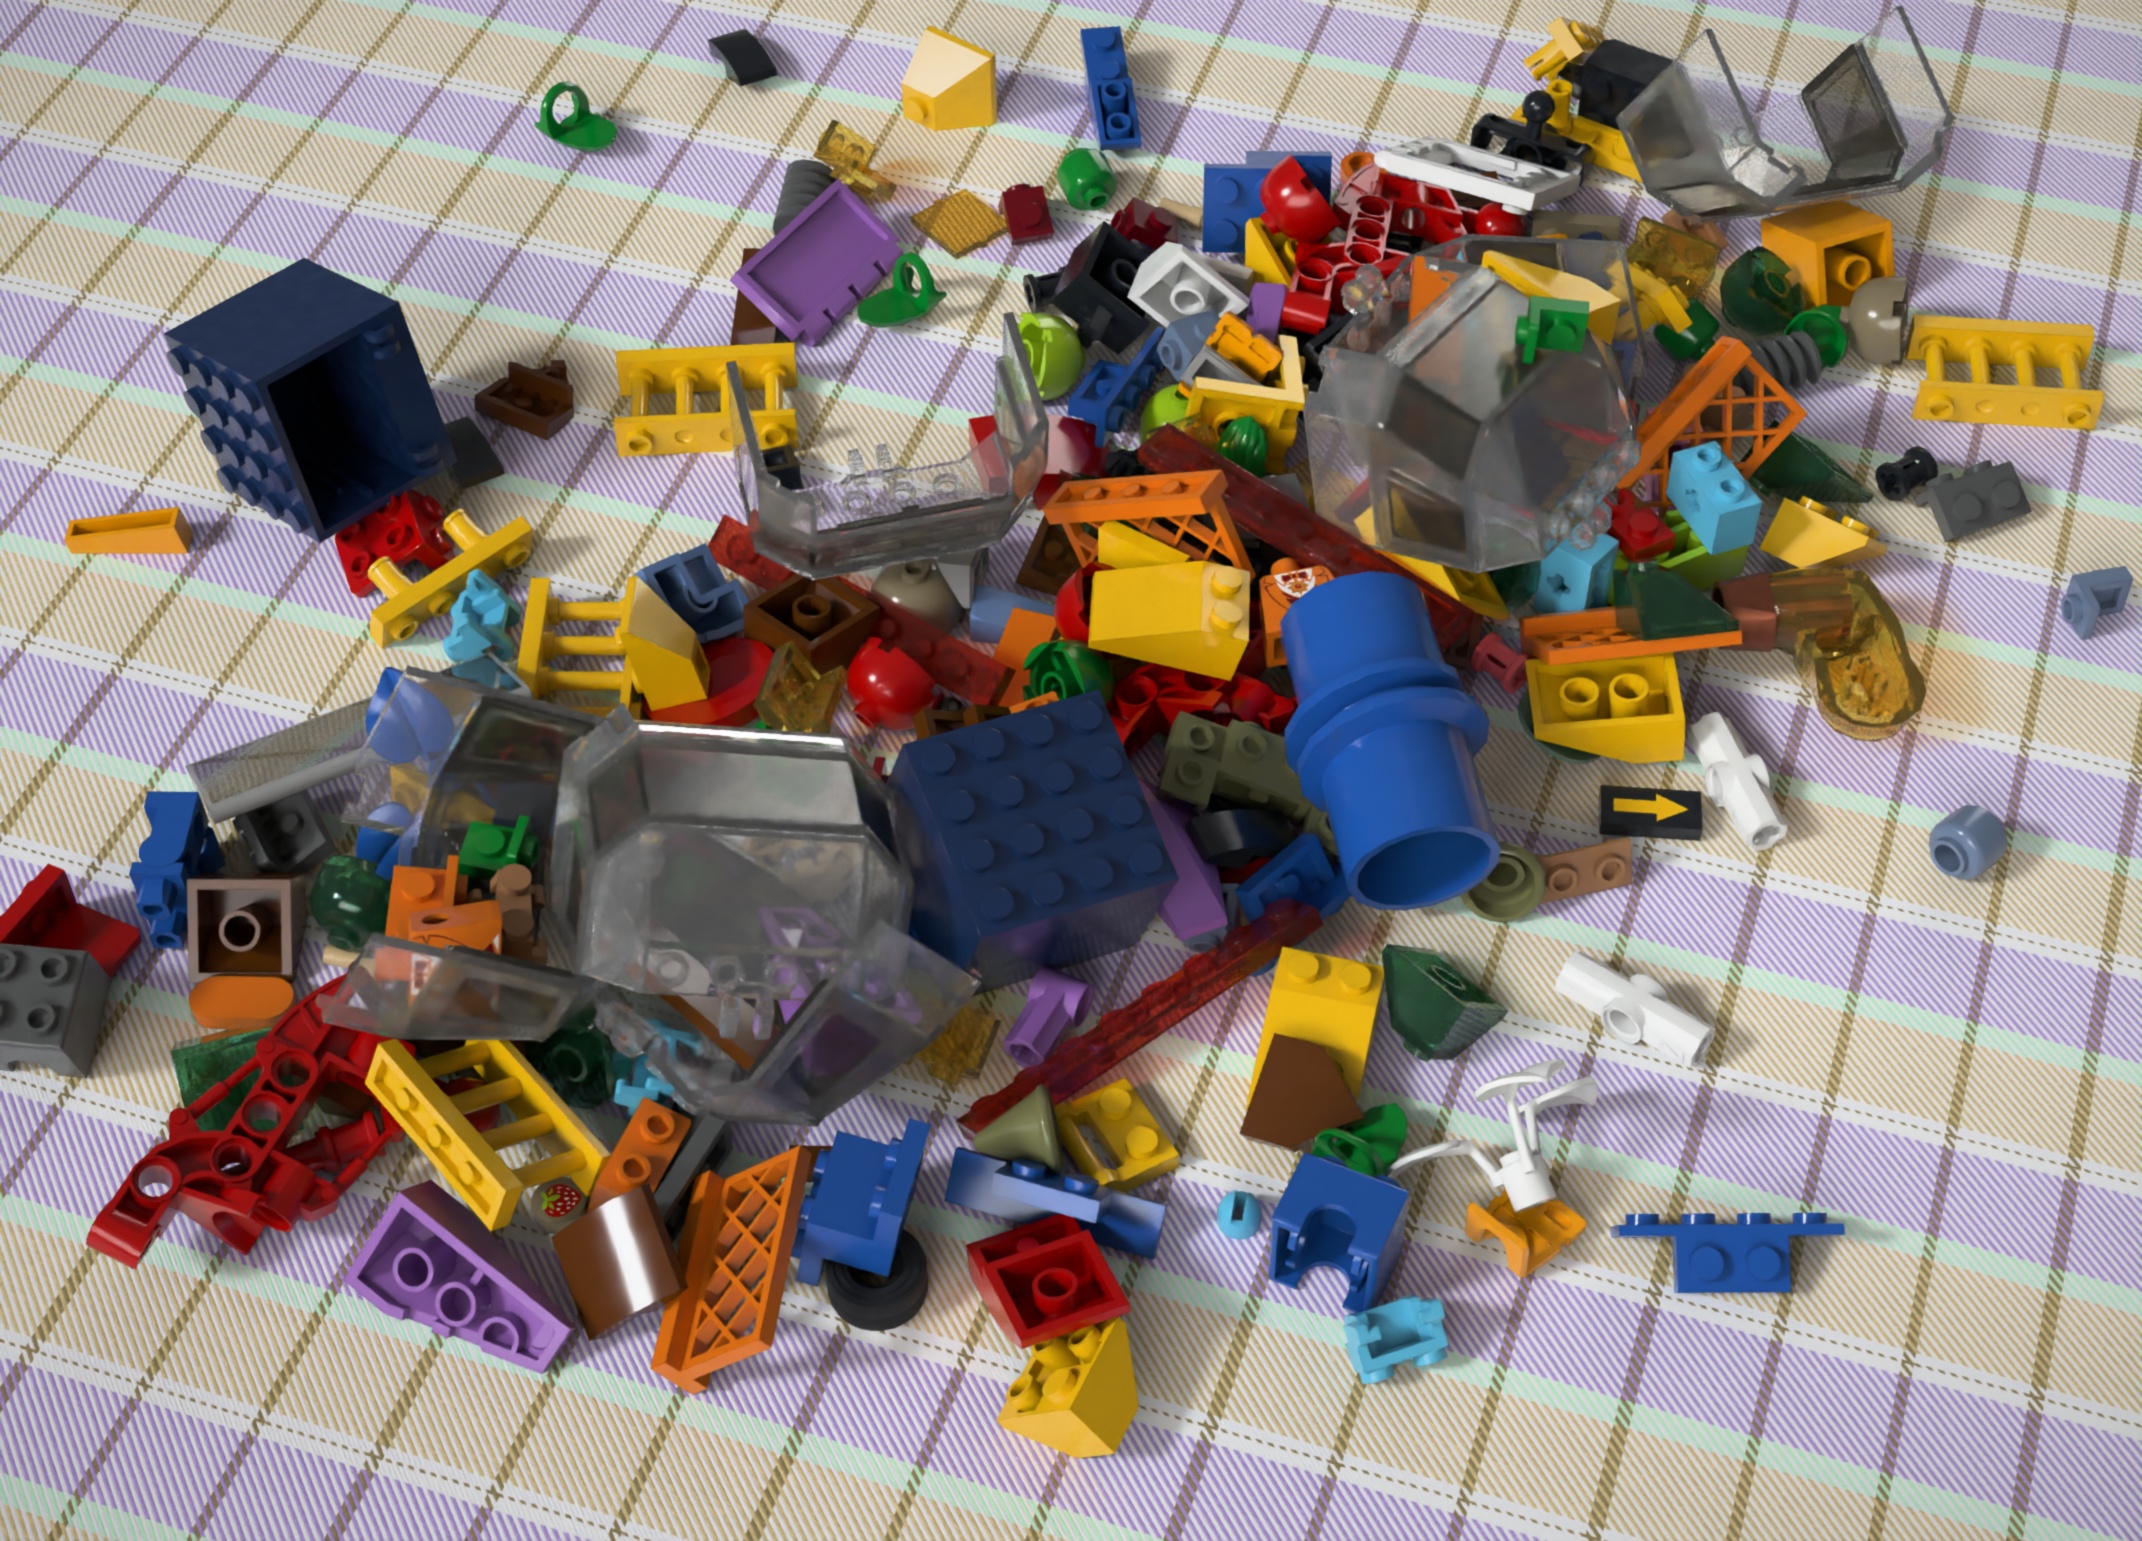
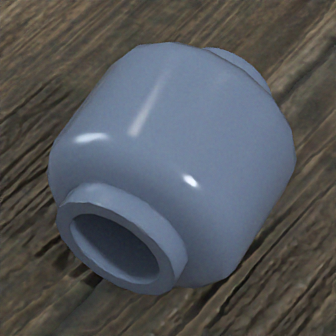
[1929,805,2007,880]

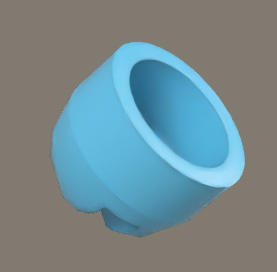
[1217,1190,1262,1239]

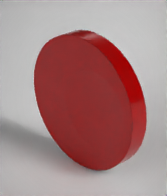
[641,638,782,741]

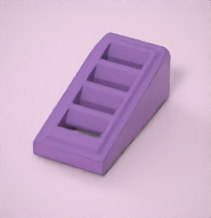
[1245,282,1288,344]

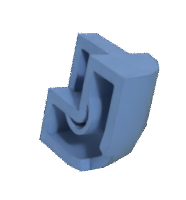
[632,543,750,644]

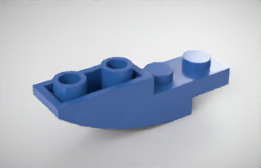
[1080,26,1142,151]

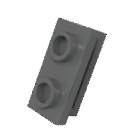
[1914,460,2032,543]
[232,790,338,874]

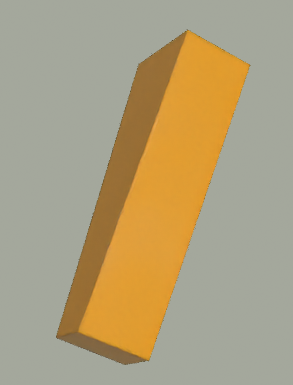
[64,507,193,554]

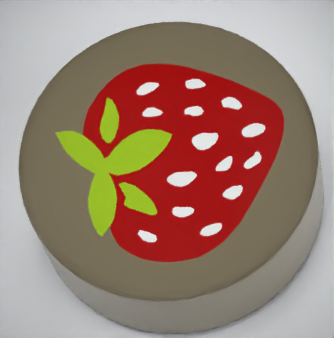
[531,1177,589,1234]

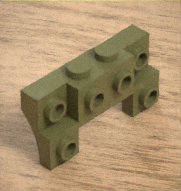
[1155,711,1340,862]

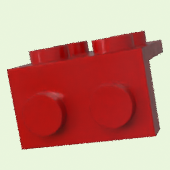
[335,489,455,598]
[0,863,142,979]

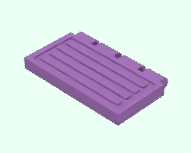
[730,179,904,347]

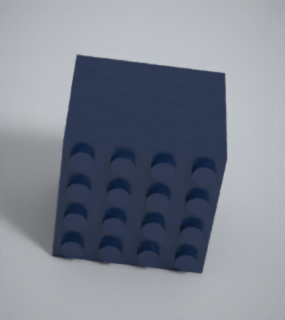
[164,258,458,543]
[872,689,1179,1005]

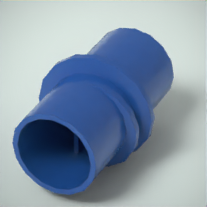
[1280,571,1500,911]

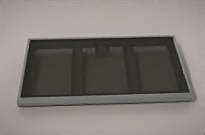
[185,652,534,824]

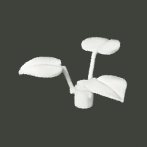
[1386,1059,1598,1213]

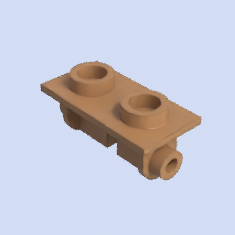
[1534,837,1632,904]

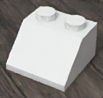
[1127,241,1250,328]

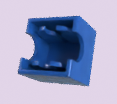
[1268,1152,1409,1312]

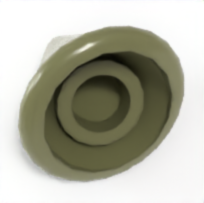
[1460,842,1546,922]
[973,1084,1063,1175]

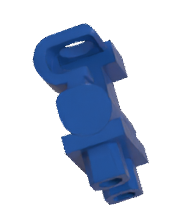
[129,791,226,949]

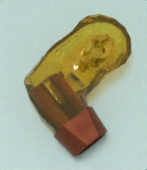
[1711,567,1926,742]

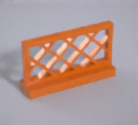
[1596,335,1808,519]
[1042,469,1256,583]
[1519,596,1742,665]
[650,1145,812,1395]

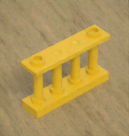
[1905,314,2104,430]
[613,342,799,457]
[516,578,644,744]
[365,1015,611,1231]

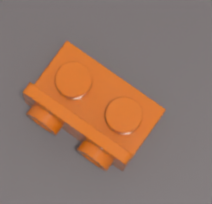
[384,854,469,942]
[587,1097,691,1213]

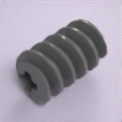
[773,159,837,236]
[1732,330,1822,396]

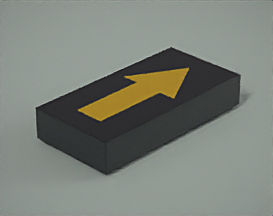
[1599,785,1703,841]

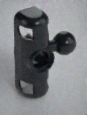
[1470,90,1595,186]

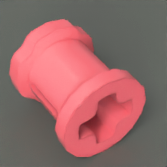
[1470,632,1534,694]

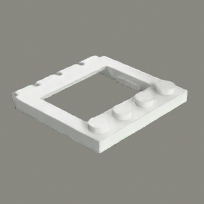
[1374,136,1581,215]

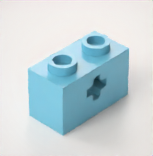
[1666,441,1762,556]
[1533,515,1620,614]

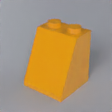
[1760,199,1895,310]

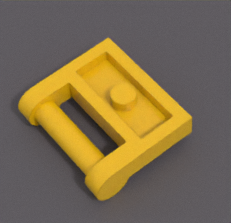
[1054,1077,1179,1192]

